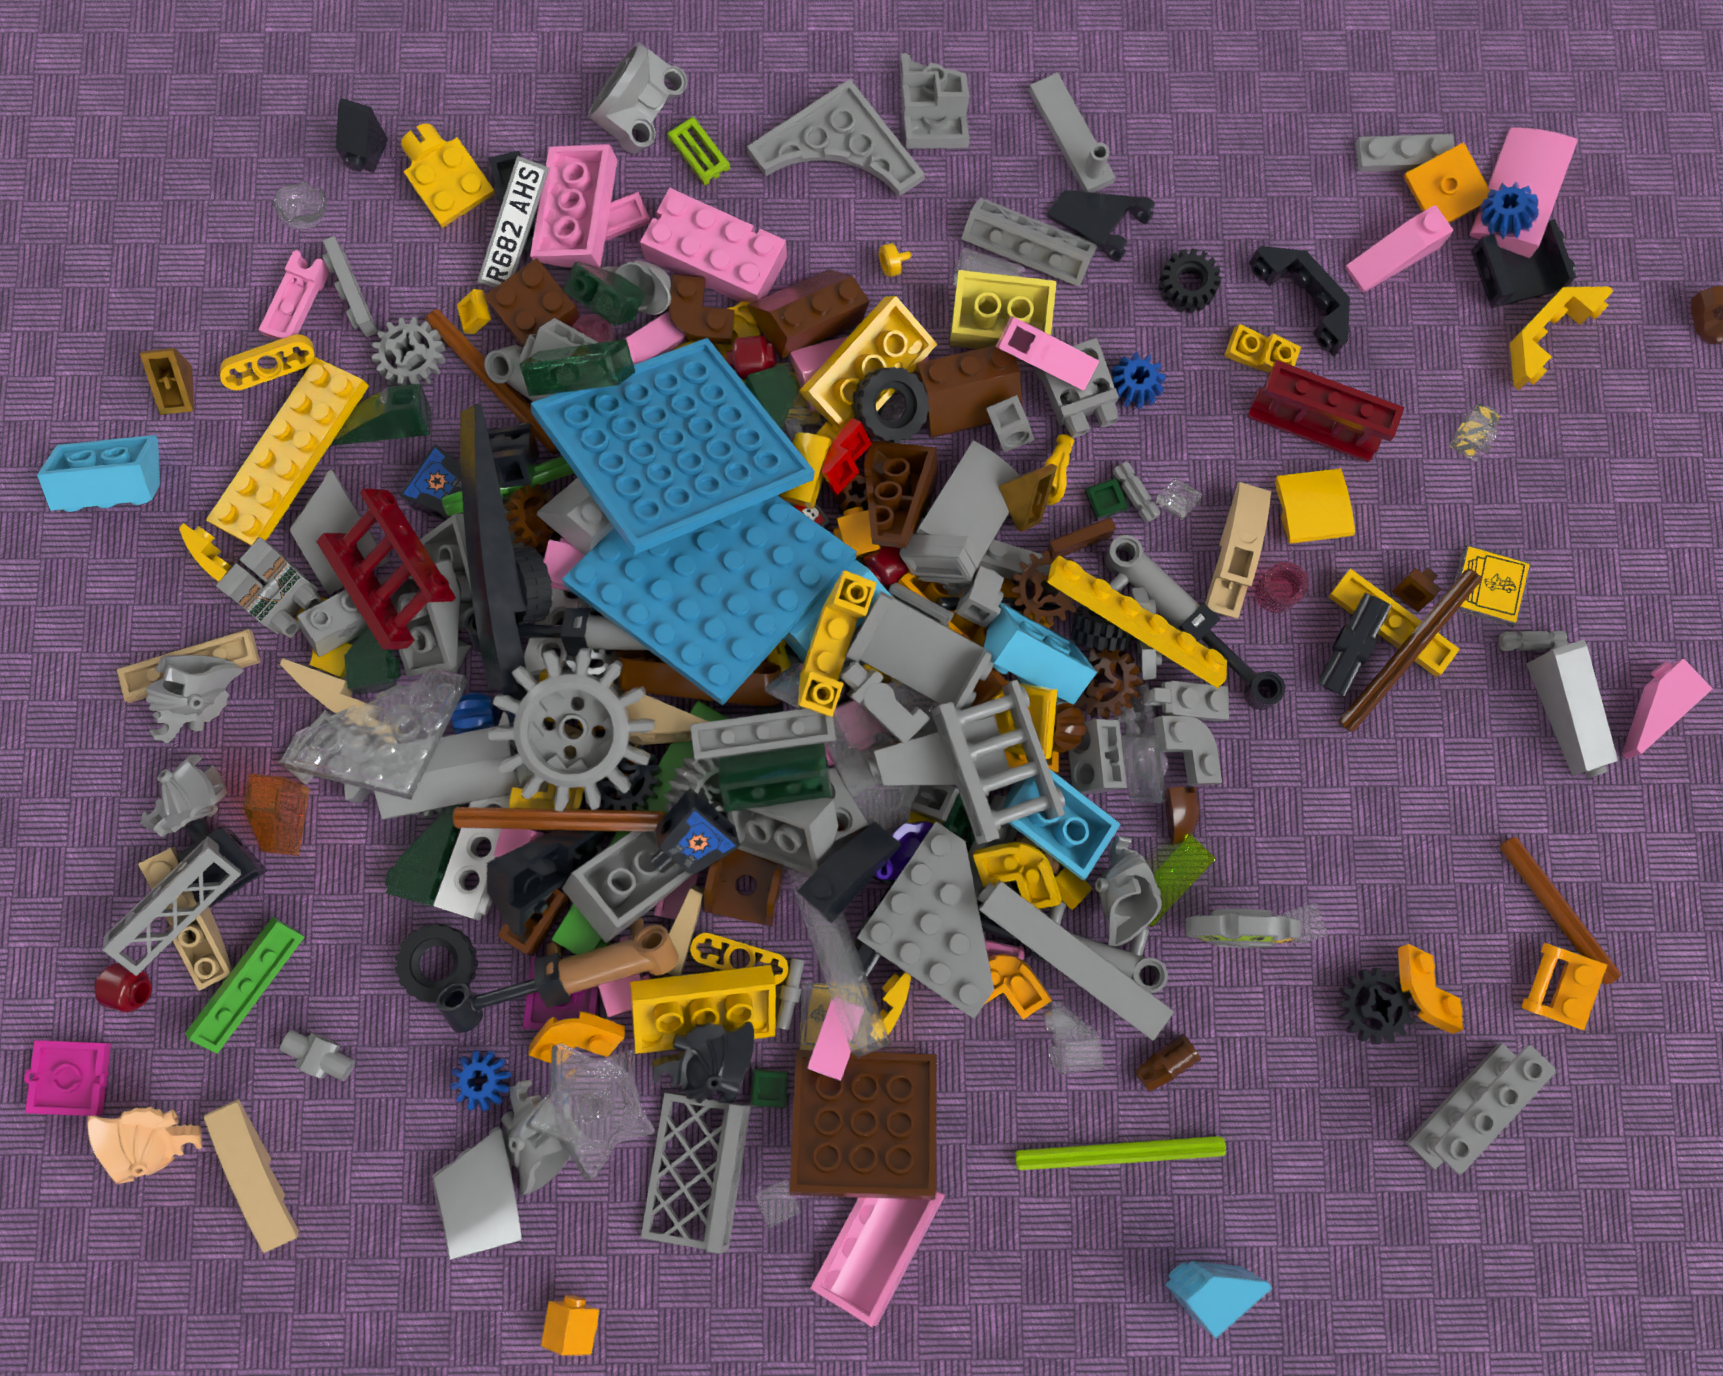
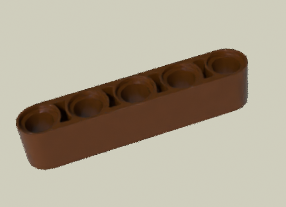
[616,650,781,706]

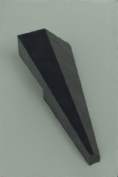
[487,798,626,936]

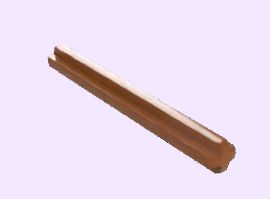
[1500,836,1621,985]

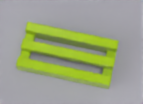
[667,116,730,186]

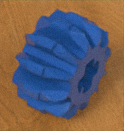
[1481,181,1539,239]
[1111,352,1166,410]
[450,1050,512,1111]

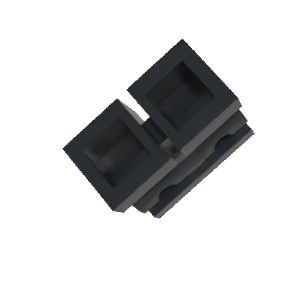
[458,423,540,488]

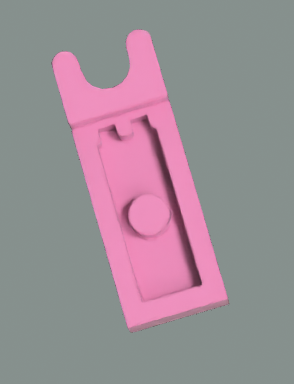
[258,250,330,340]

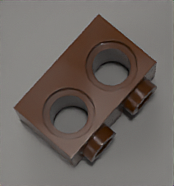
[497,888,570,956]

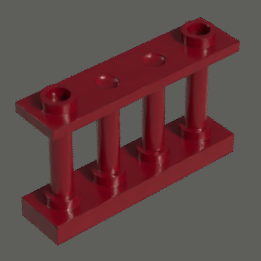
[316,488,456,650]

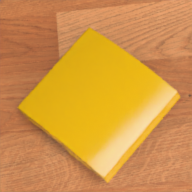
[1275,468,1355,544]

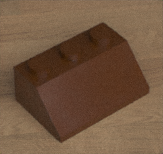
[747,269,870,359]
[913,345,1022,438]

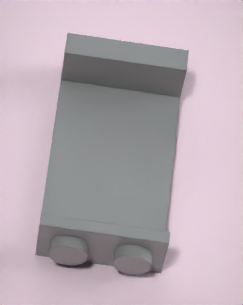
[846,591,994,711]

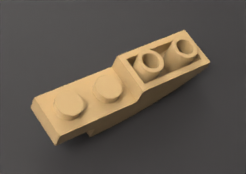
[1205,482,1271,619]
[138,847,232,991]

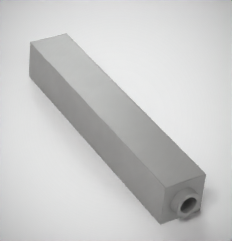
[978,880,1174,1041]

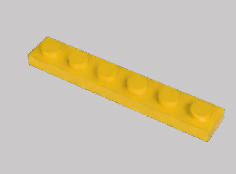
[1047,555,1227,688]

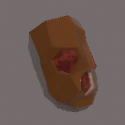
[1691,286,1723,345]

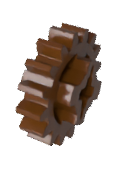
[504,484,563,555]
[1010,550,1077,624]
[1076,648,1143,720]

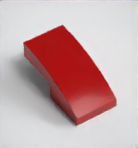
[821,418,872,495]

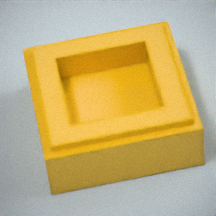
[457,289,491,334]
[1055,867,1093,910]

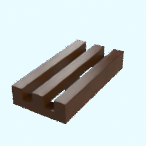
[1047,518,1116,558]

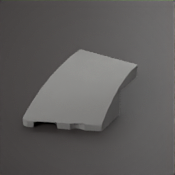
[900,54,970,149]
[290,470,388,595]
[432,1127,522,1260]

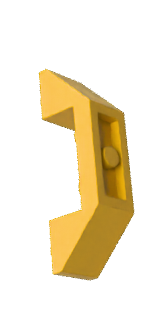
[1510,287,1614,390]
[798,570,877,717]

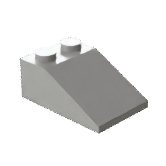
[377,560,460,677]
[562,831,693,943]

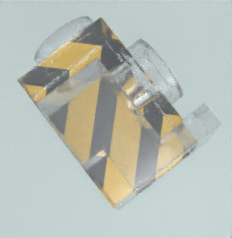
[1448,403,1501,462]

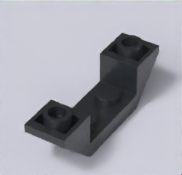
[1249,246,1350,357]

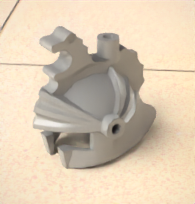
[146,655,243,743]
[140,755,228,837]
[1095,836,1162,947]
[501,1080,577,1195]

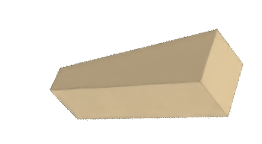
[667,884,705,976]

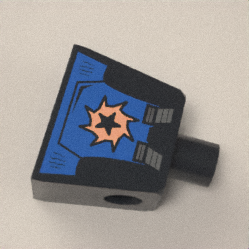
[399,444,463,521]
[650,788,740,874]

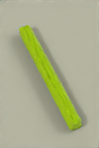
[1015,1136,1226,1170]

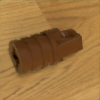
[1135,1033,1201,1092]

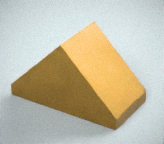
[140,348,194,415]
[999,464,1057,532]

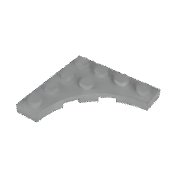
[747,79,925,197]

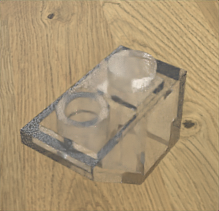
[1043,1002,1104,1074]

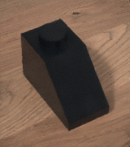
[336,98,388,173]

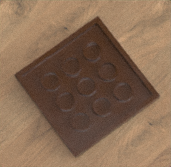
[789,1050,937,1200]

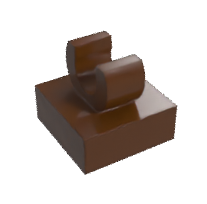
[1392,567,1441,612]

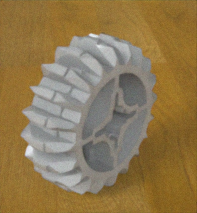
[664,751,748,820]

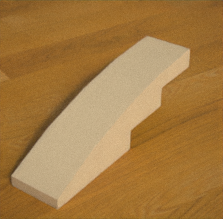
[280,658,407,746]
[204,1099,299,1253]

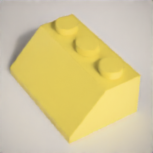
[949,270,1057,349]

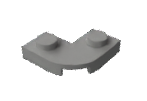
[1132,587,1162,680]
[1153,716,1222,786]

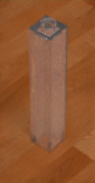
[785,866,891,1058]

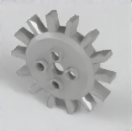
[488,648,655,811]

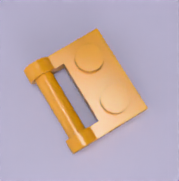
[1521,942,1607,1030]

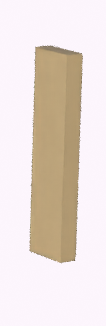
[117,629,261,703]

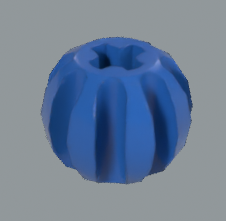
[451,692,499,734]

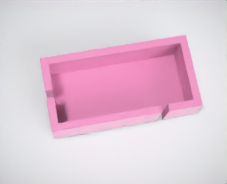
[640,188,787,303]

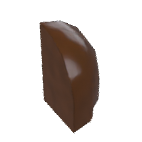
[1163,786,1199,846]

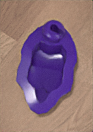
[875,821,934,880]

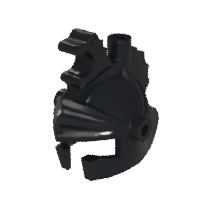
[652,1021,754,1103]

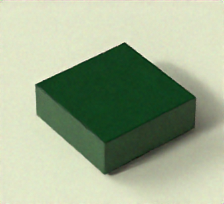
[1084,478,1128,521]
[750,1069,789,1108]

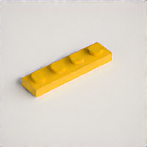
[1328,568,1460,678]

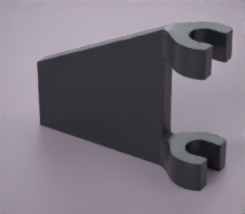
[1047,190,1155,262]

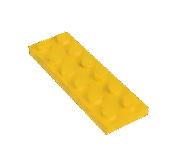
[206,357,369,546]

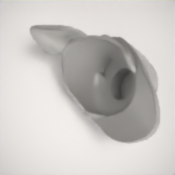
[587,260,671,315]

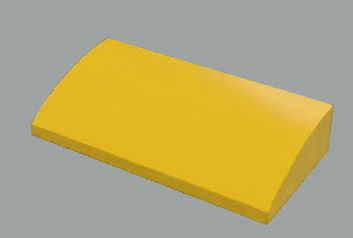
[799,296,938,429]
[630,965,776,1054]

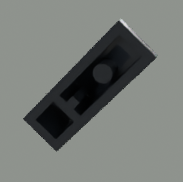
[797,822,902,924]

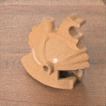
[87,1107,202,1184]

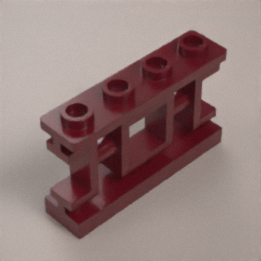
[1247,360,1405,462]

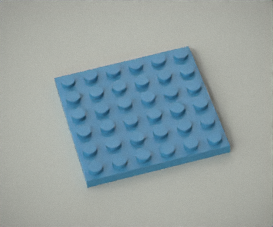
[531,338,815,555]
[562,495,857,706]

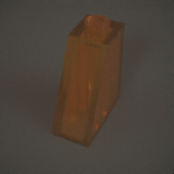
[243,773,310,856]

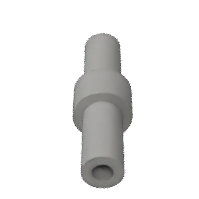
[776,958,805,1030]

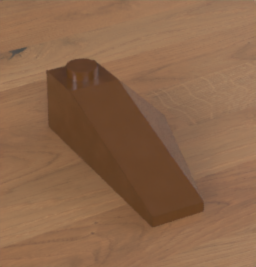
[864,440,939,549]

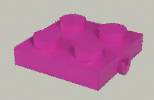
[24,1040,111,1116]

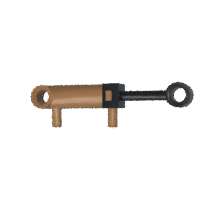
[436,918,679,1033]

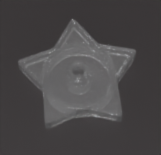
[525,1043,655,1180]

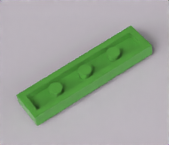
[185,917,304,1054]

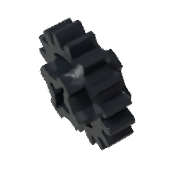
[596,741,663,811]
[1336,968,1417,1045]

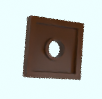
[704,849,786,927]

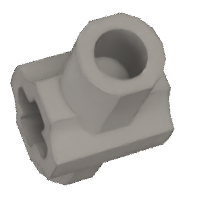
[280,1030,355,1081]

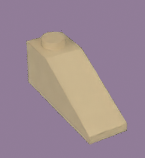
[622,691,709,746]

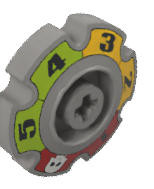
[1185,909,1301,948]

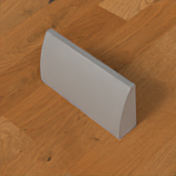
[916,440,1020,562]

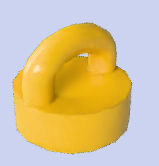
[879,243,912,278]

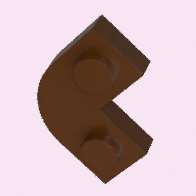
[669,275,735,345]

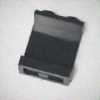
[1471,219,1576,309]

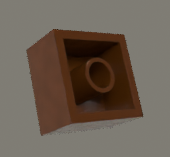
[484,258,582,348]

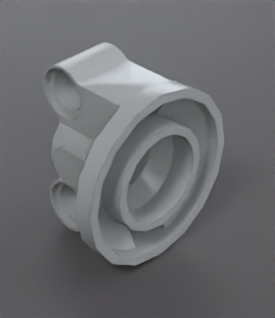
[588,42,687,154]

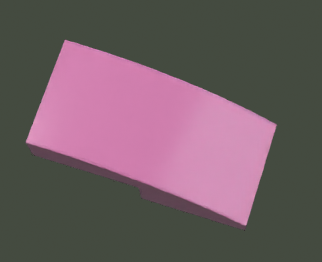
[807,996,865,1081]

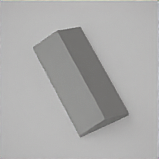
[371,724,520,820]

